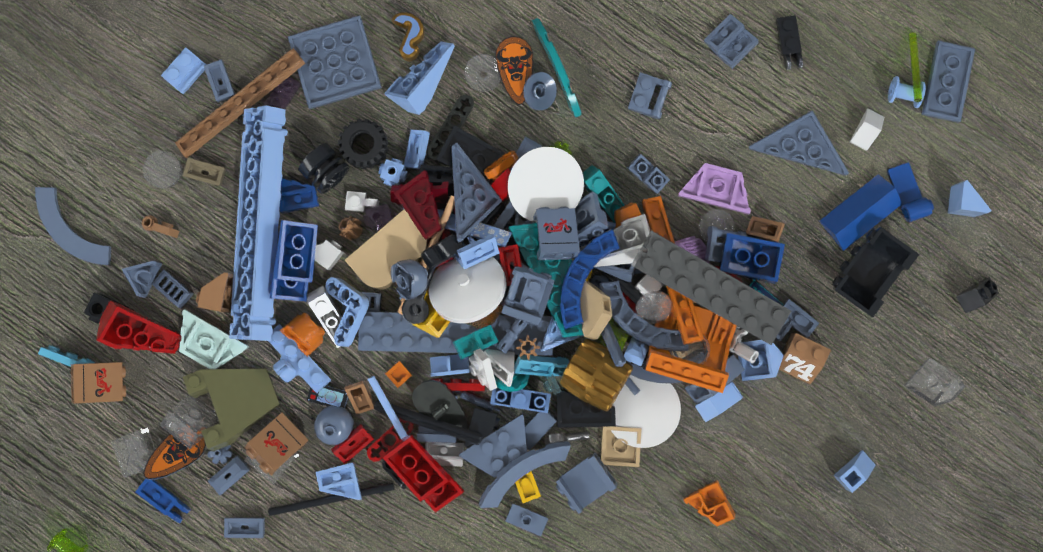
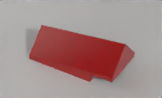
[383,435,464,513]

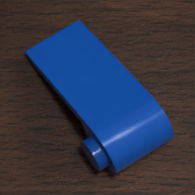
[887,162,934,223]

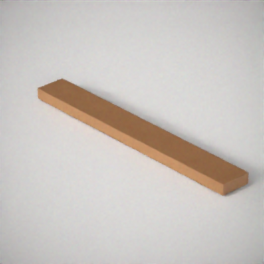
[175,48,305,158]

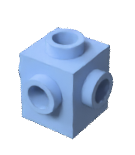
[378,158,408,186]

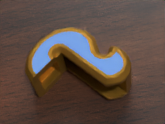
[391,12,424,62]

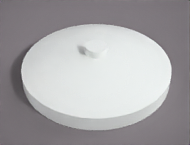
[429,254,506,323]

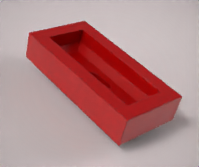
[498,244,522,287]
[331,424,374,464]

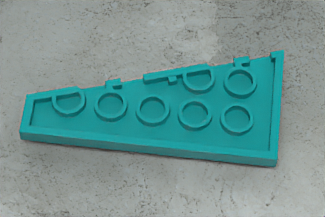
[508,223,583,338]

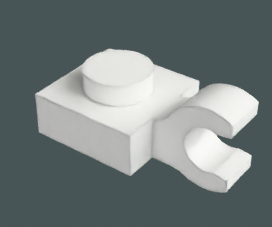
[345,191,380,213]

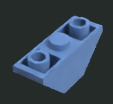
[490,387,551,413]

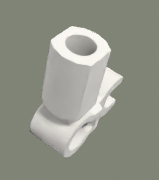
[729,326,759,363]

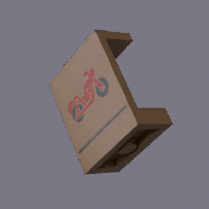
[71,362,126,404]
[245,413,309,476]

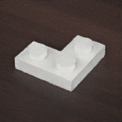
[469,349,497,391]

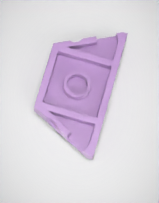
[678,163,751,215]

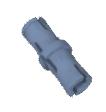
[496,319,529,354]

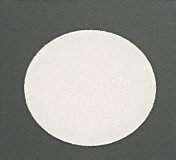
[508,147,584,223]
[611,375,681,448]

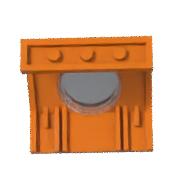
[645,296,737,393]

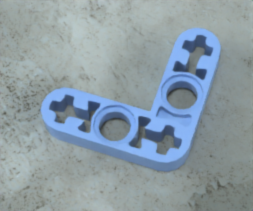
[325,277,369,347]

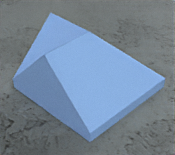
[738,340,784,381]

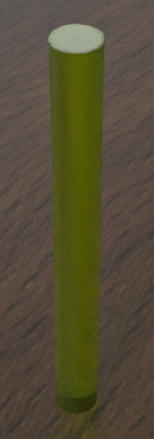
[909,32,922,102]

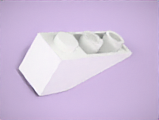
[307,286,349,348]

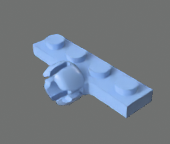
[268,324,331,394]

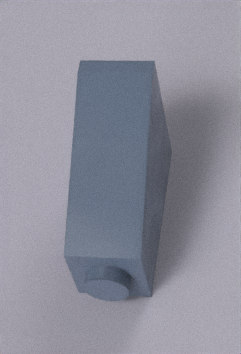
[685,355,745,404]

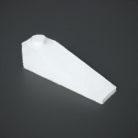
[579,214,651,267]

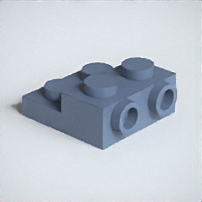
[575,191,608,246]

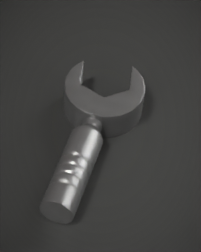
[545,431,589,445]

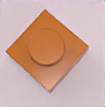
[385,361,412,388]

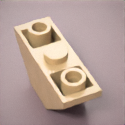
[581,281,612,340]

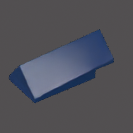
[819,174,902,251]
[270,220,318,302]

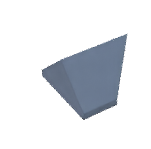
[122,261,162,298]

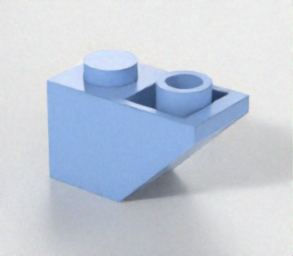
[833,450,876,493]

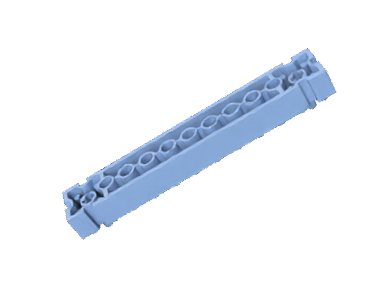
[229,106,288,341]

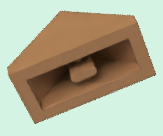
[746,216,785,242]
[344,380,374,414]

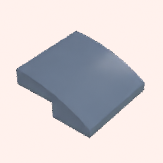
[704,14,759,69]

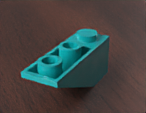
[582,165,625,223]

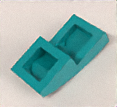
[453,324,499,360]

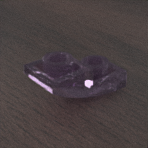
[263,77,301,109]

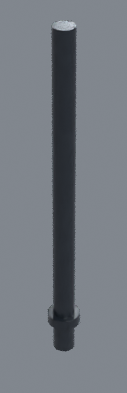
[268,482,395,516]

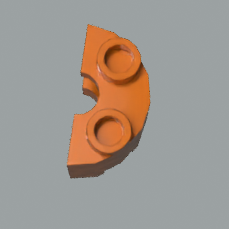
[279,313,325,357]

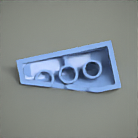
[384,41,455,115]

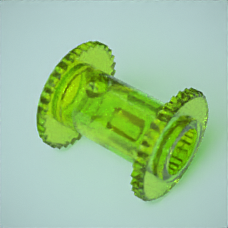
[47,529,88,552]

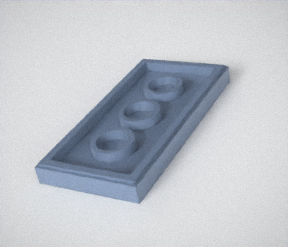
[921,40,975,123]

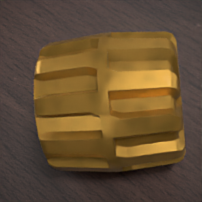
[560,339,633,411]

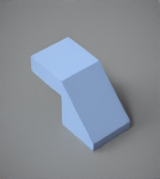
[695,382,743,422]

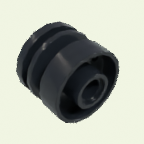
[298,143,350,194]

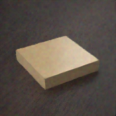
[601,427,642,467]

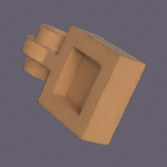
[142,215,179,238]

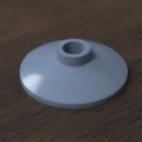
[524,72,557,110]

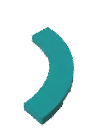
[532,18,581,118]

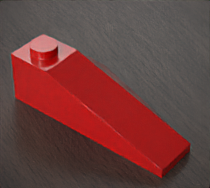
[96,300,182,354]

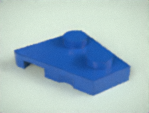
[280,178,319,213]

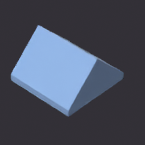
[948,180,992,217]

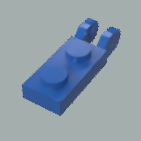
[135,478,191,523]

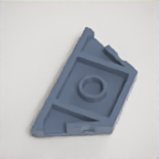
[459,414,527,478]

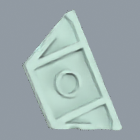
[179,309,249,369]

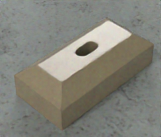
[183,158,226,187]

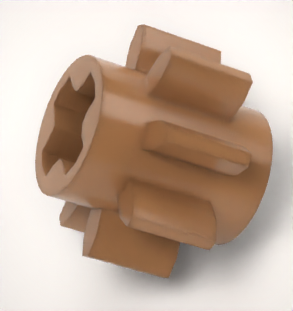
[339,216,362,241]
[516,335,540,360]

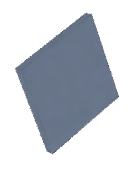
[288,15,382,109]

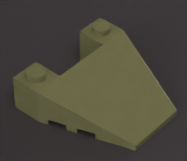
[183,368,280,452]

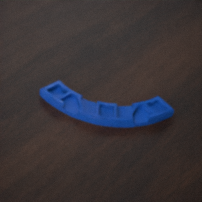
[560,229,620,329]

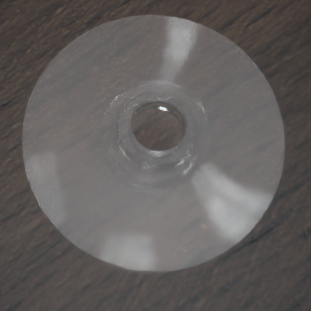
[464,54,501,92]

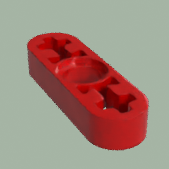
[367,419,414,462]

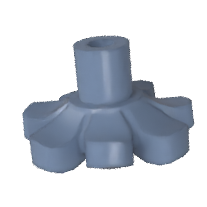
[207,445,232,464]

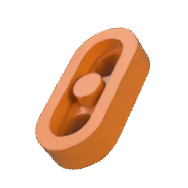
[484,151,519,180]

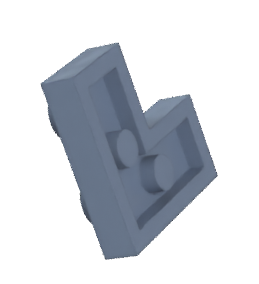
[776,299,819,341]

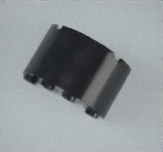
[831,227,920,318]

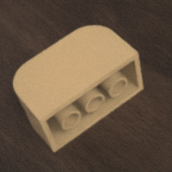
[345,209,428,289]

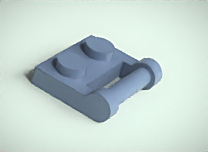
[628,72,672,119]
[705,226,747,263]
[503,267,549,314]

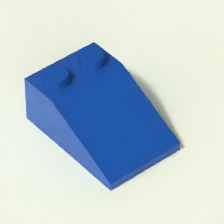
[720,233,785,284]

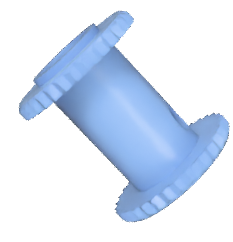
[888,76,926,108]

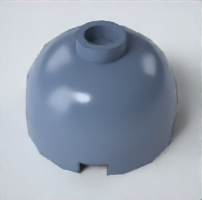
[390,259,428,300]
[314,406,354,445]

